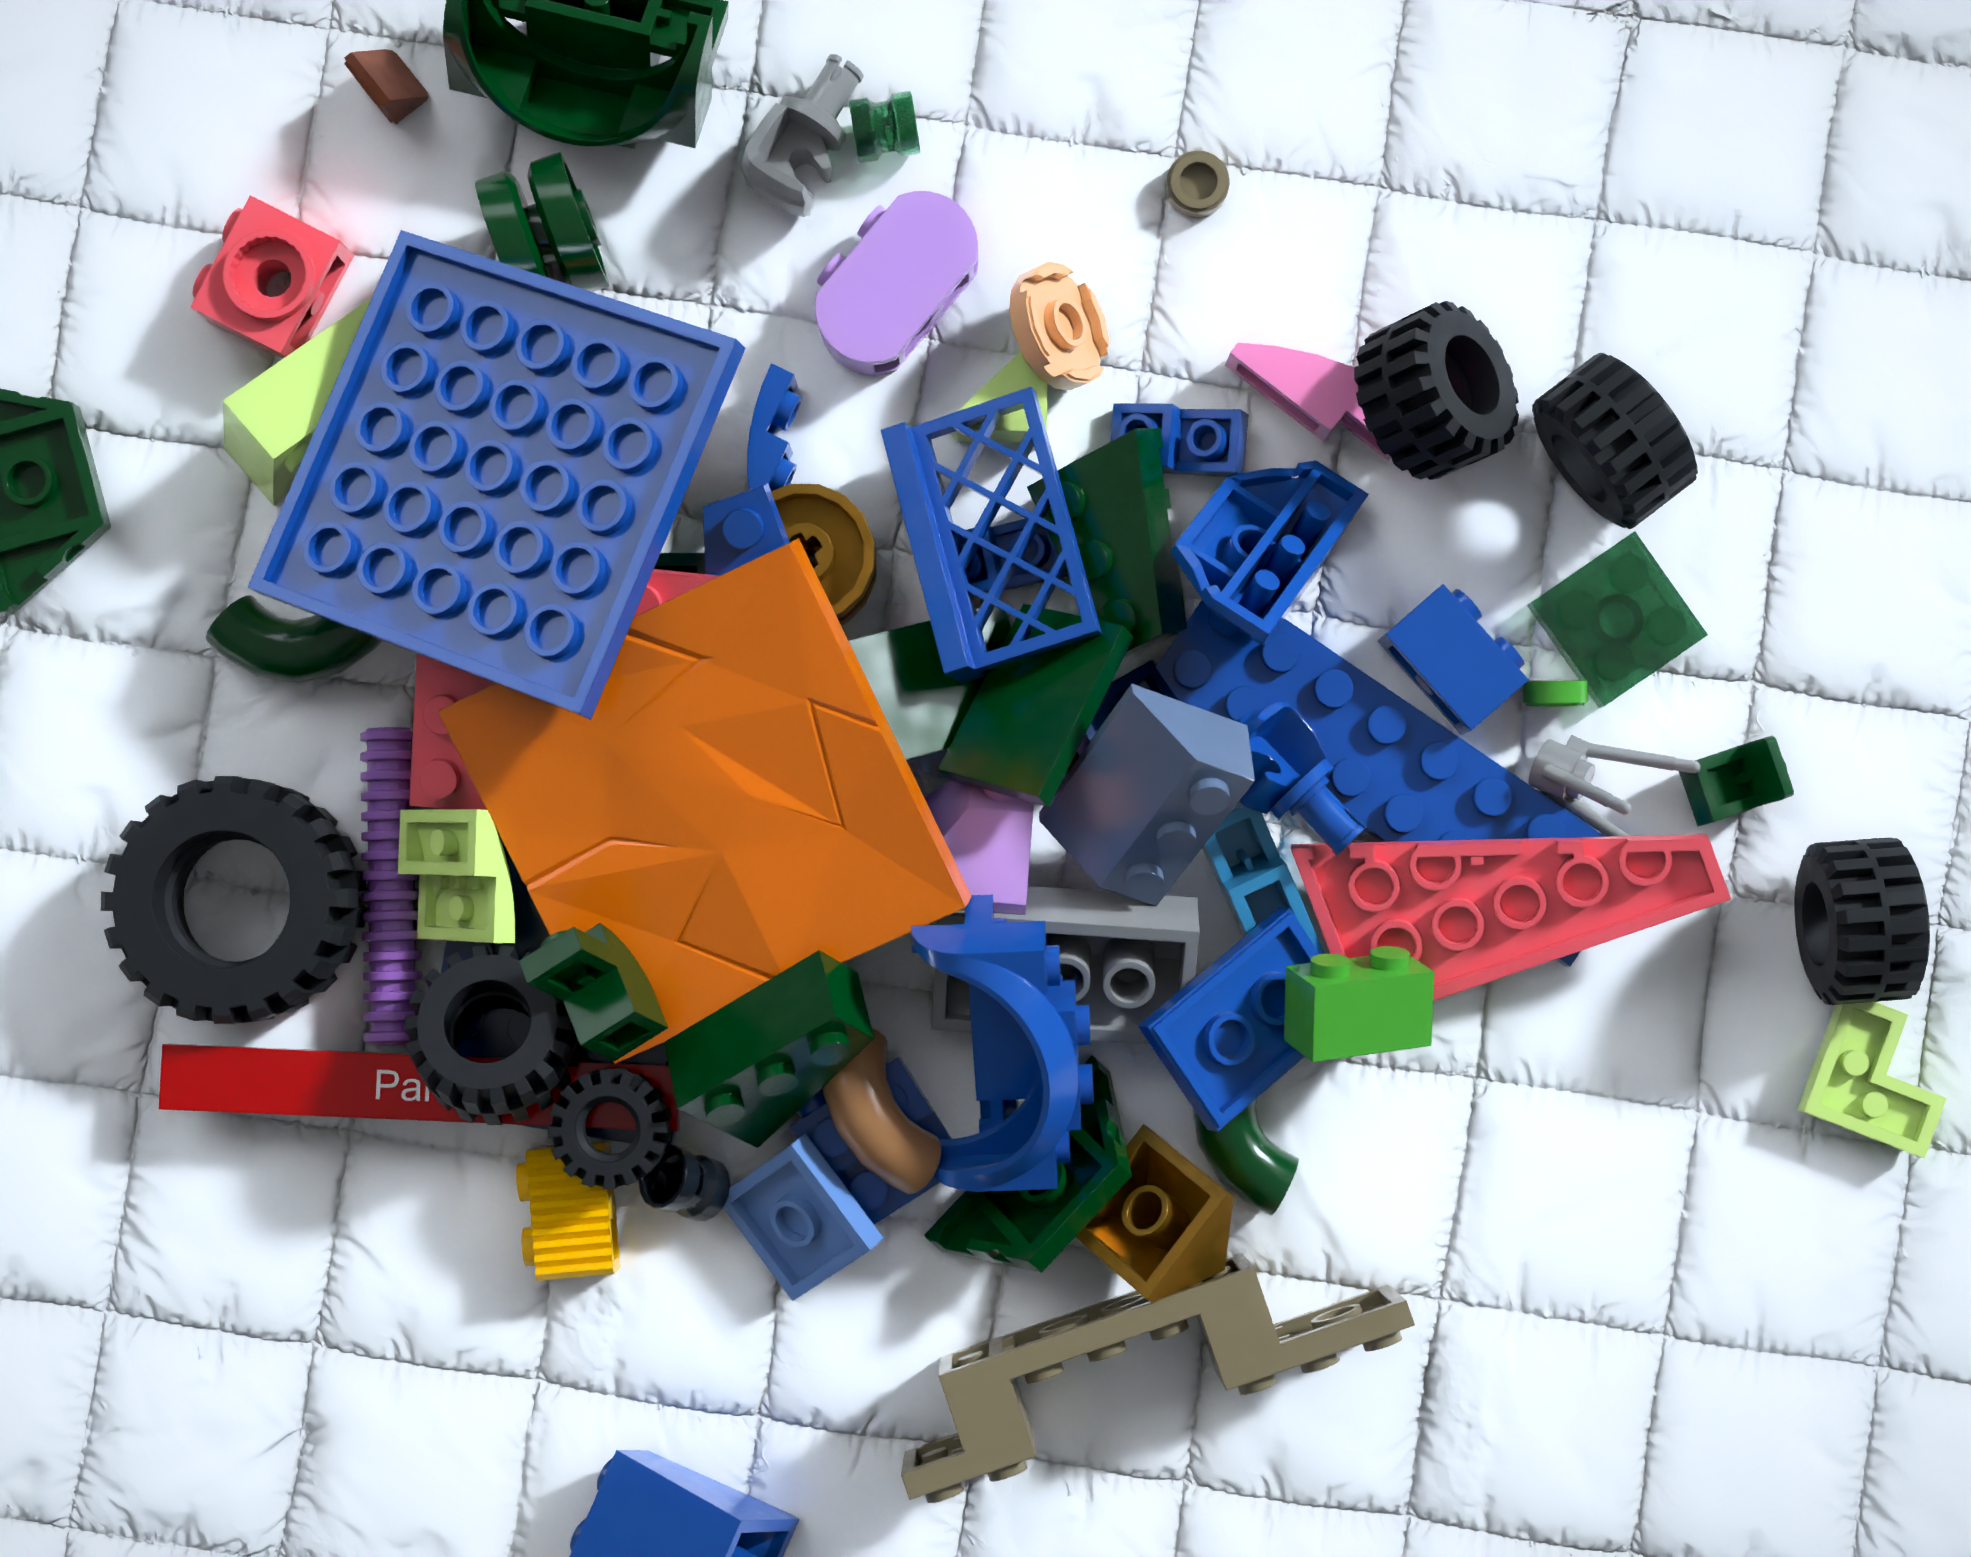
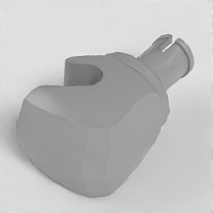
[741,54,864,217]

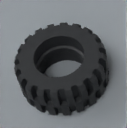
[101,776,367,1024]

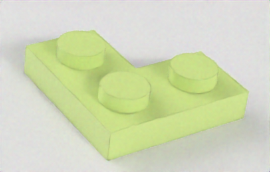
[1797,1002,1947,1159]

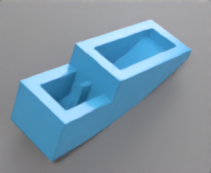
[1202,802,1325,954]

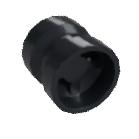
[639,1145,730,1221]

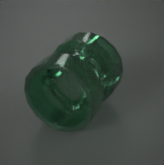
[848,90,921,164]

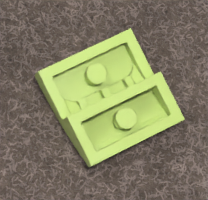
[398,809,515,943]

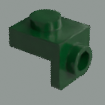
[1679,736,1794,827]

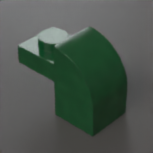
[519,923,668,1061]

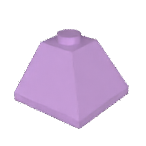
[924,780,1034,915]

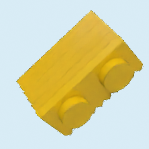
[516,1140,621,1281]

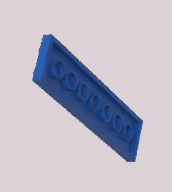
[1156,600,1605,967]

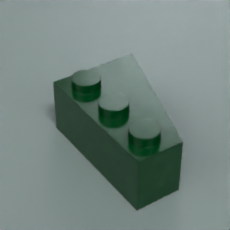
[1027,428,1187,657]

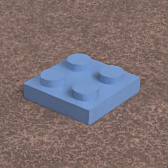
[723,1133,884,1301]

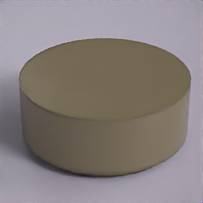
[1166,151,1230,218]

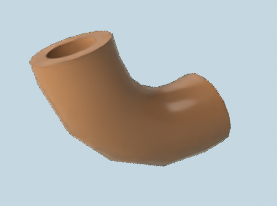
[823,1028,941,1194]

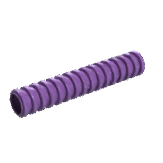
[360,727,422,1045]

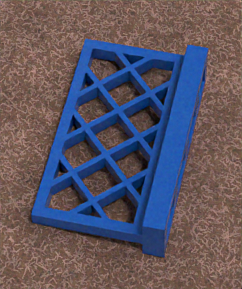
[880,387,1102,684]

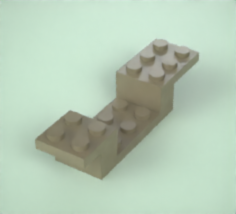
[901,1253,1415,1504]

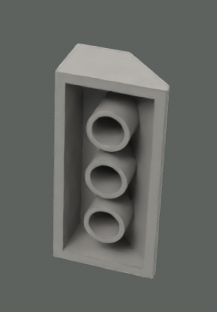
[931,886,1200,1044]

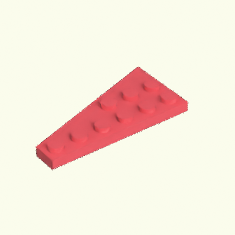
[1290,834,1731,1001]

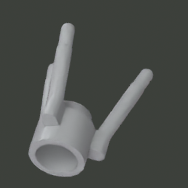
[1528,735,1700,837]

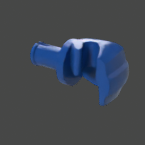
[1236,701,1367,856]

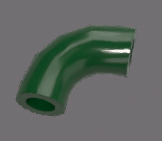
[205,595,382,683]
[1193,1098,1299,1216]

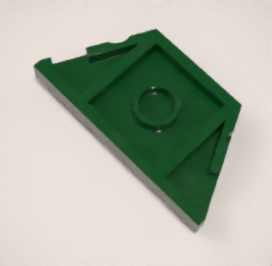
[0,388,111,617]
[924,1055,1132,1273]

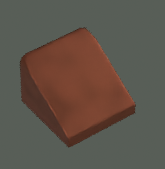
[344,49,429,124]

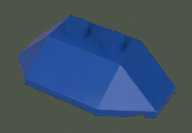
[1170,460,1369,647]

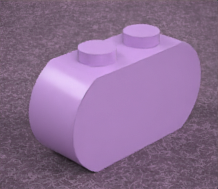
[815,191,978,375]

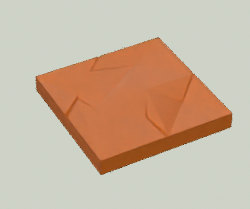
[437,538,972,1064]

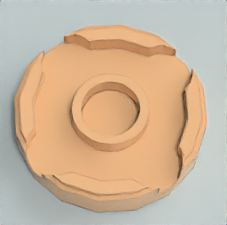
[1009,262,1109,391]

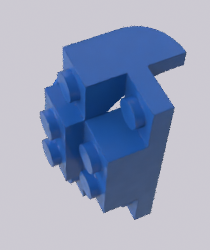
[911,894,1094,1192]

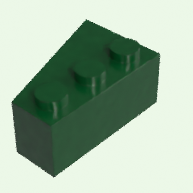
[664,950,874,1148]

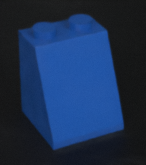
[569,1450,800,1557]

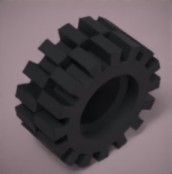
[548,1067,673,1190]

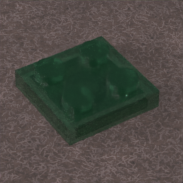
[1527,531,1708,709]

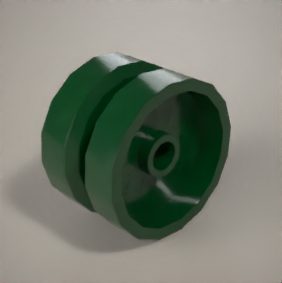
[475,151,610,292]

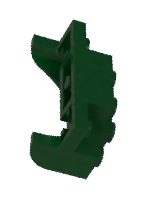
[443,0,729,149]

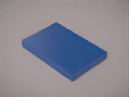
[1138,908,1319,1132]

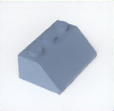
[1039,684,1255,906]

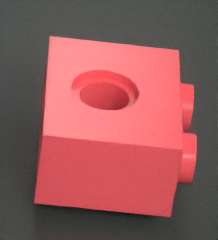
[190,195,354,359]

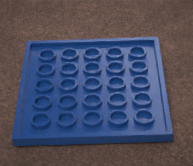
[248,230,746,720]

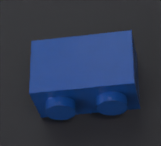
[1377,584,1529,735]

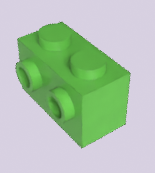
[1284,946,1434,1062]

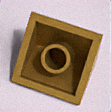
[1076,1124,1234,1303]

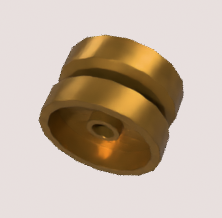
[771,484,877,625]

